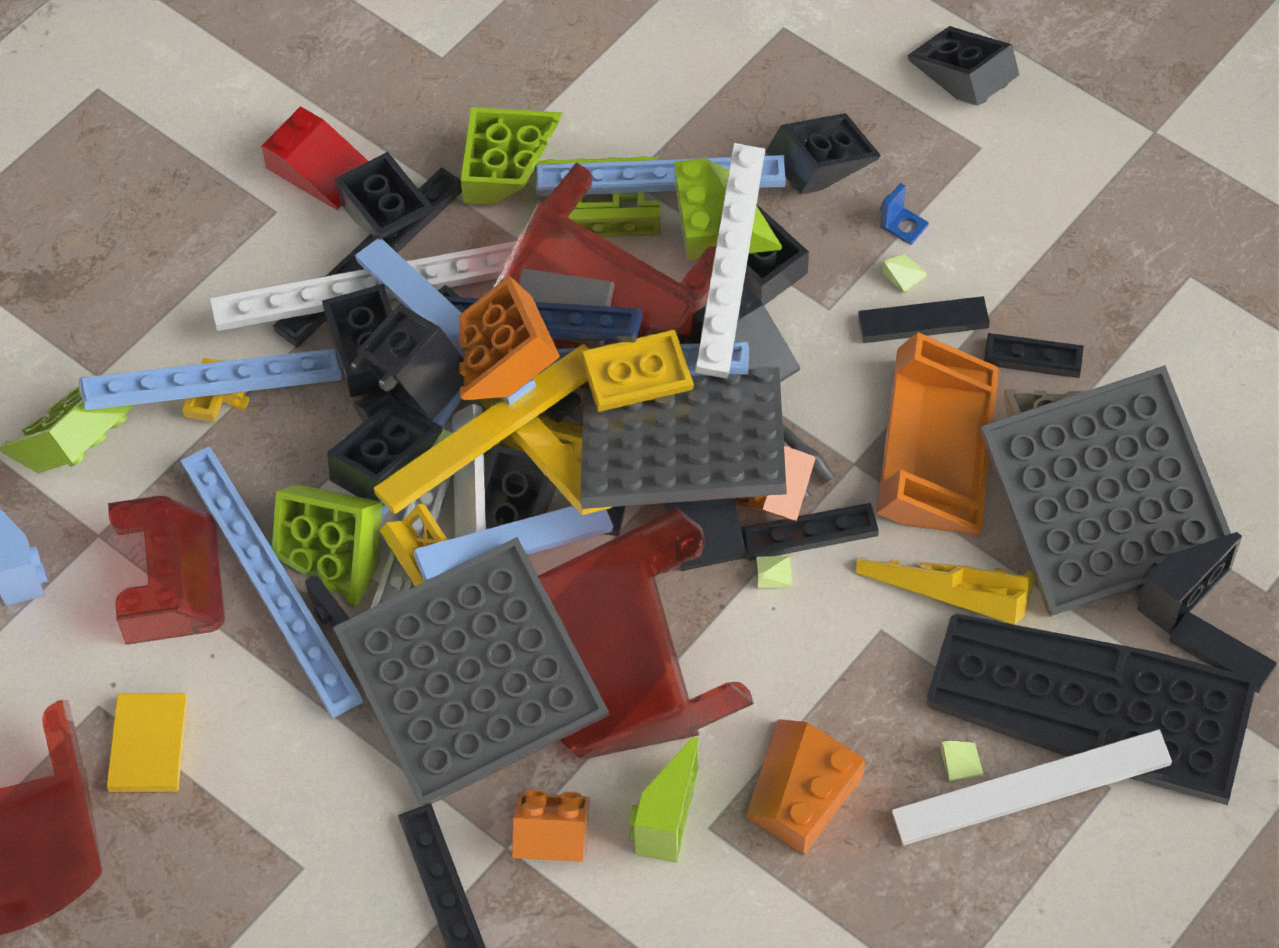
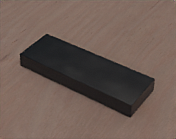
[984,333,1084,378]
[1169,611,1277,693]

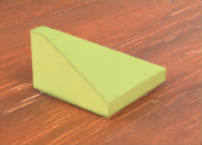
[882,254,927,293]
[756,556,791,588]
[941,741,984,782]

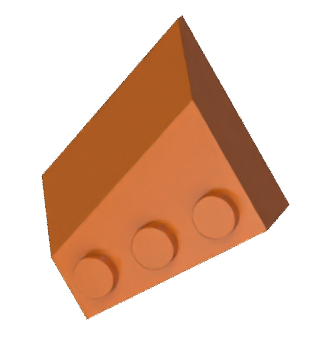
[459,276,560,400]
[746,719,865,855]

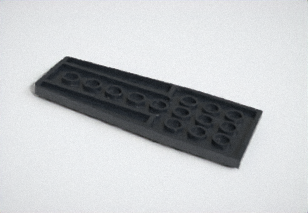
[926,614,1258,805]

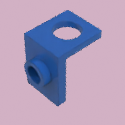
[880,183,929,245]

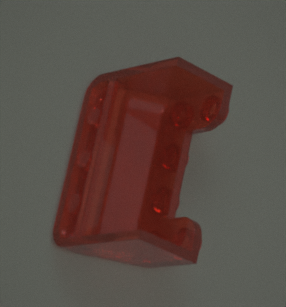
[108,496,225,645]

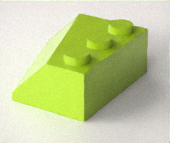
[461,107,563,205]
[674,158,782,260]
[0,386,135,473]
[272,484,383,606]

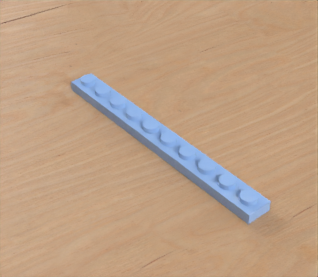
[180,446,363,719]

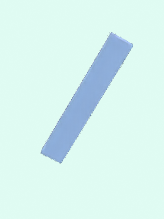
[413,506,613,582]

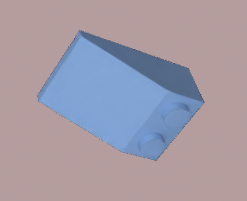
[0,509,48,606]

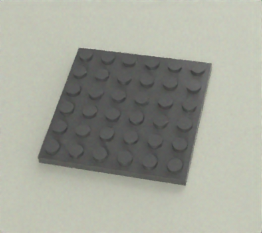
[979,365,1238,617]
[580,366,787,509]
[333,537,609,807]

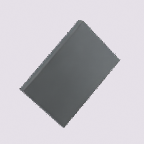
[519,268,615,347]

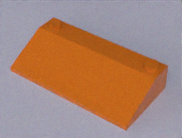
[876,332,999,535]

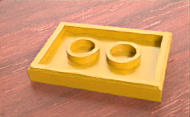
[580,329,694,412]
[107,693,188,792]

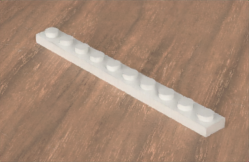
[210,240,528,331]

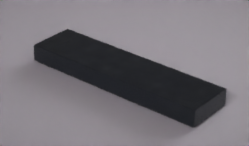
[858,296,990,343]
[742,502,879,561]

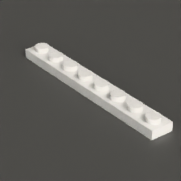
[695,143,765,379]

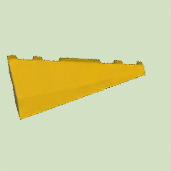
[856,557,1036,625]

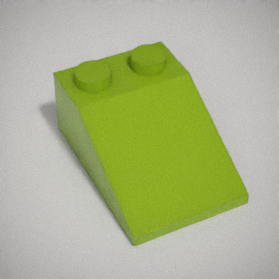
[629,737,699,863]

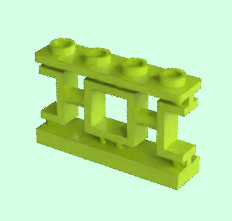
[535,156,661,239]

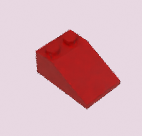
[261,106,368,210]

